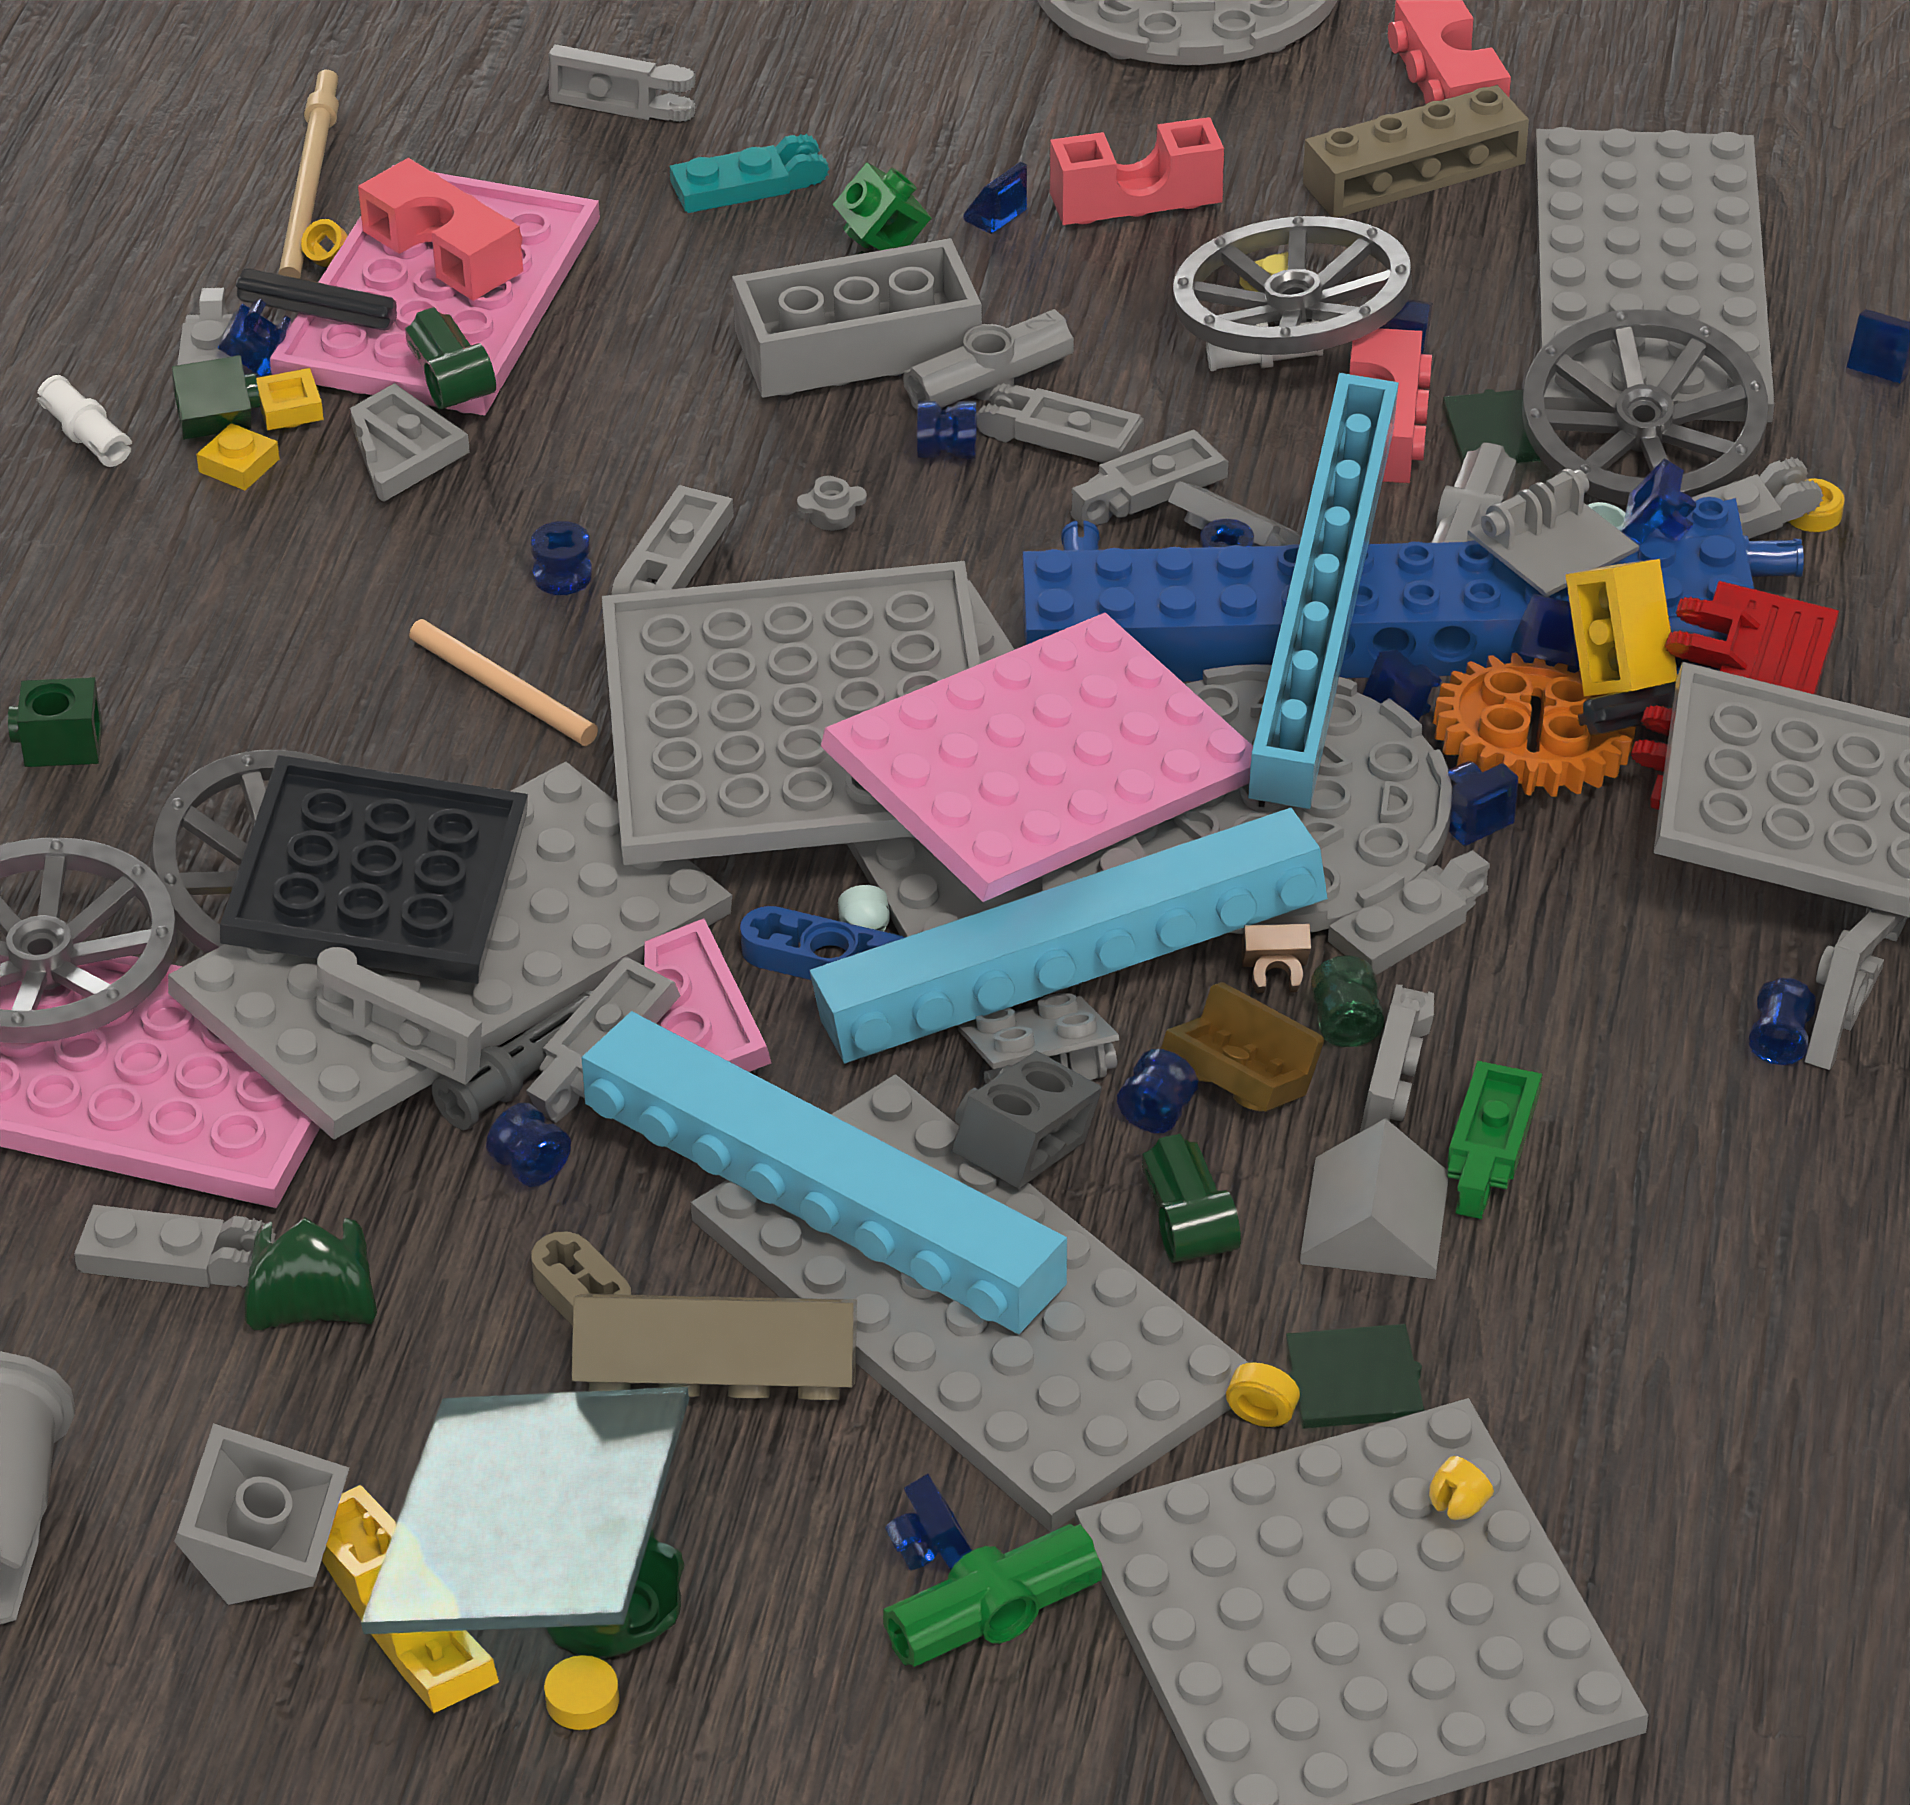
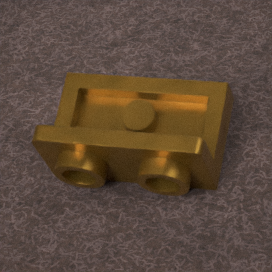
[1159,982,1324,1111]

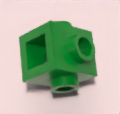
[833,162,932,251]

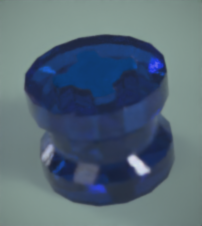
[530,521,592,595]
[1117,1049,1198,1133]
[486,1103,571,1187]

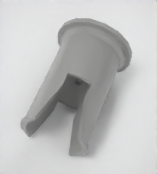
[0,1351,75,1624]

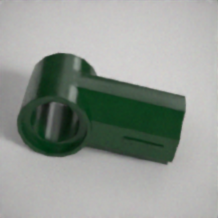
[405,307,496,409]
[1142,1134,1241,1263]

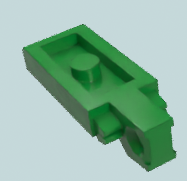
[1447,1061,1543,1219]

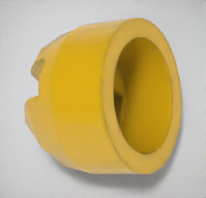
[301,219,348,268]
[1429,1456,1494,1520]

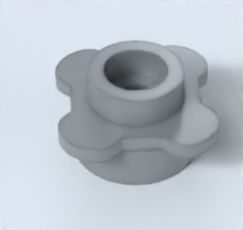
[797,476,867,531]

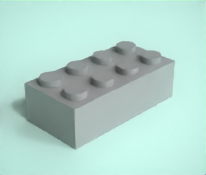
[732,238,982,398]

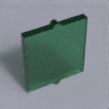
[1443,389,1542,464]
[1286,1324,1424,1429]

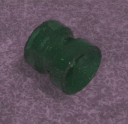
[1311,955,1384,1047]

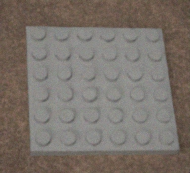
[602,561,981,865]
[1075,1398,1648,1805]

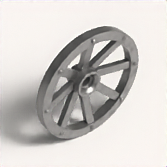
[1173,216,1412,355]
[1522,309,1768,507]
[150,750,339,954]
[0,838,177,1043]

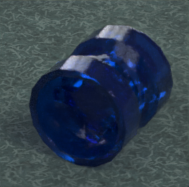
[917,401,977,459]

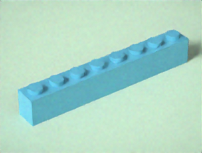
[1248,373,1399,809]
[809,807,1328,1064]
[581,1011,1067,1334]

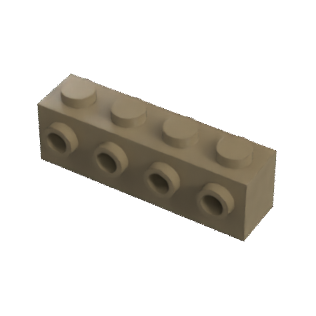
[1303,85,1529,218]
[572,1294,857,1400]

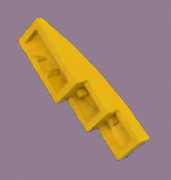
[322,1485,499,1713]

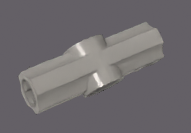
[903,309,1074,416]
[1432,443,1516,543]

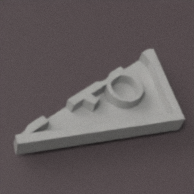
[1805,908,1907,1070]

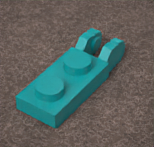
[669,133,830,213]

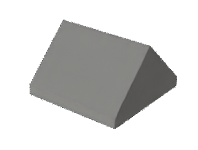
[1300,1118,1449,1279]
[174,1423,349,1605]

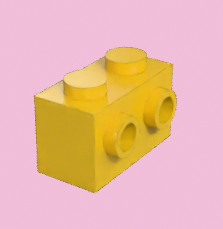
[1565,559,1678,696]

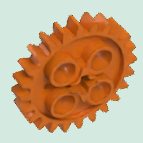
[1433,653,1636,797]

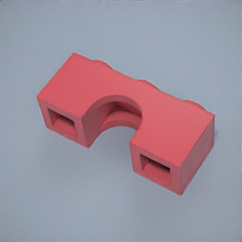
[1388,0,1511,104]
[1050,117,1224,225]
[358,158,523,301]
[1350,328,1432,483]

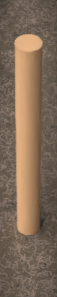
[409,619,598,746]

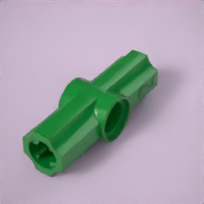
[883,1524,1102,1667]

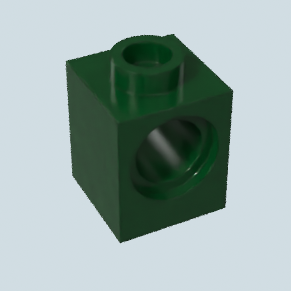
[8,677,102,767]

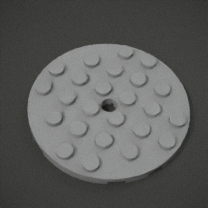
[1037,0,1337,65]
[1134,664,1452,934]

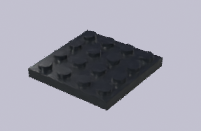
[220,755,528,984]

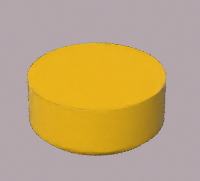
[1788,478,1845,532]
[1226,1362,1300,1427]
[544,1655,619,1730]

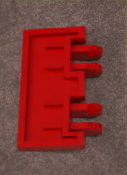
[1630,581,1839,810]

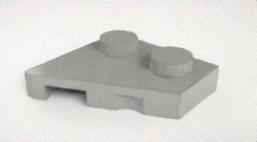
[350,383,470,502]

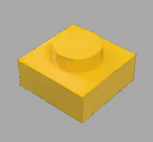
[256,368,324,431]
[196,423,280,491]

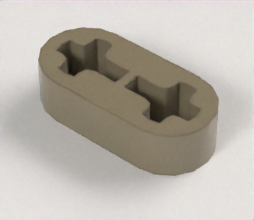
[531,1231,631,1326]

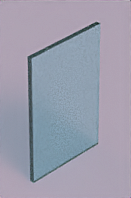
[361,1387,690,1634]

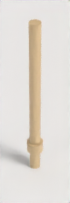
[278,70,339,279]

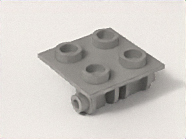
[1468,468,1639,597]
[957,993,1119,1085]

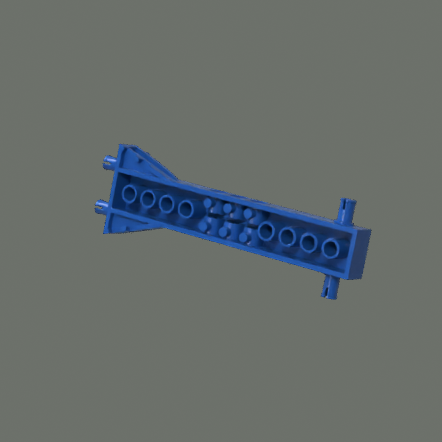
[1023,497,1804,682]

